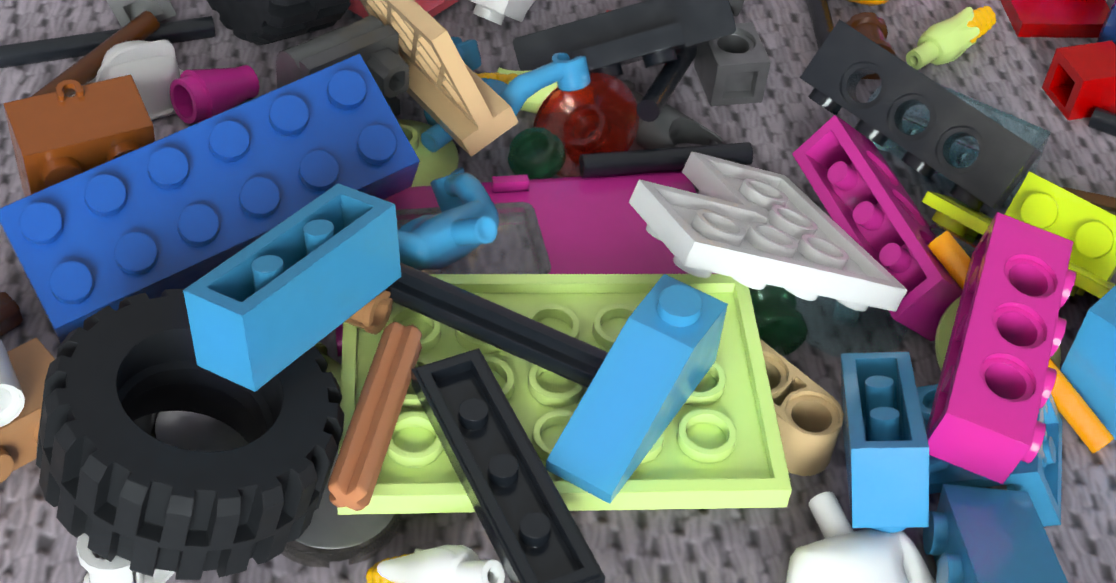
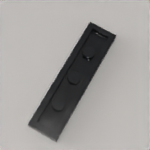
[411,348,605,583]

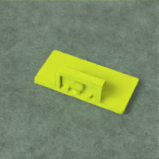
[921,171,1116,299]

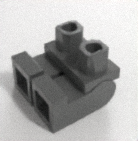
[276,15,409,117]

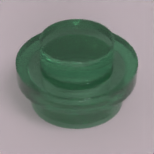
[508,127,566,179]

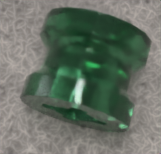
[749,284,808,356]

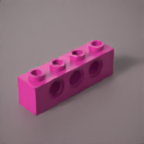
[792,115,963,341]
[926,212,1076,485]

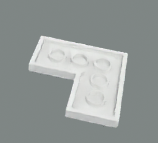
[629,151,907,312]

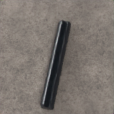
[385,262,608,388]

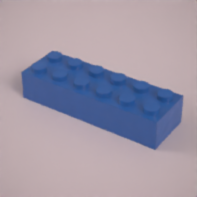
[0,53,420,344]

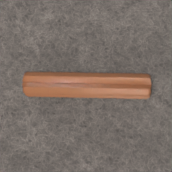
[328,322,422,511]

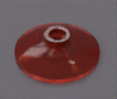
[532,73,640,177]

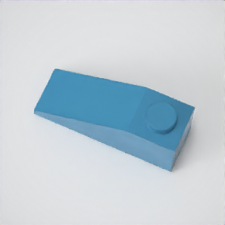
[545,274,728,504]

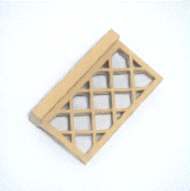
[360,0,519,157]

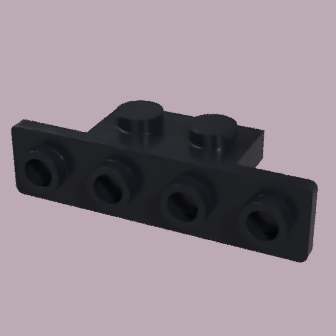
[513,0,736,83]

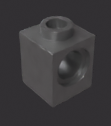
[694,22,771,106]

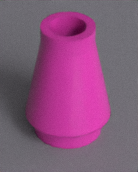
[170,65,260,124]

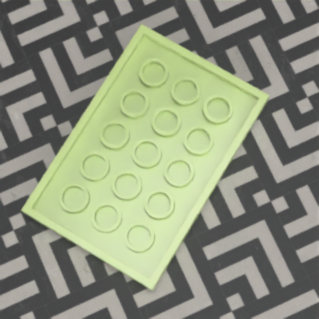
[337,274,792,515]

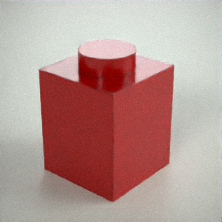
[1042,40,1116,120]

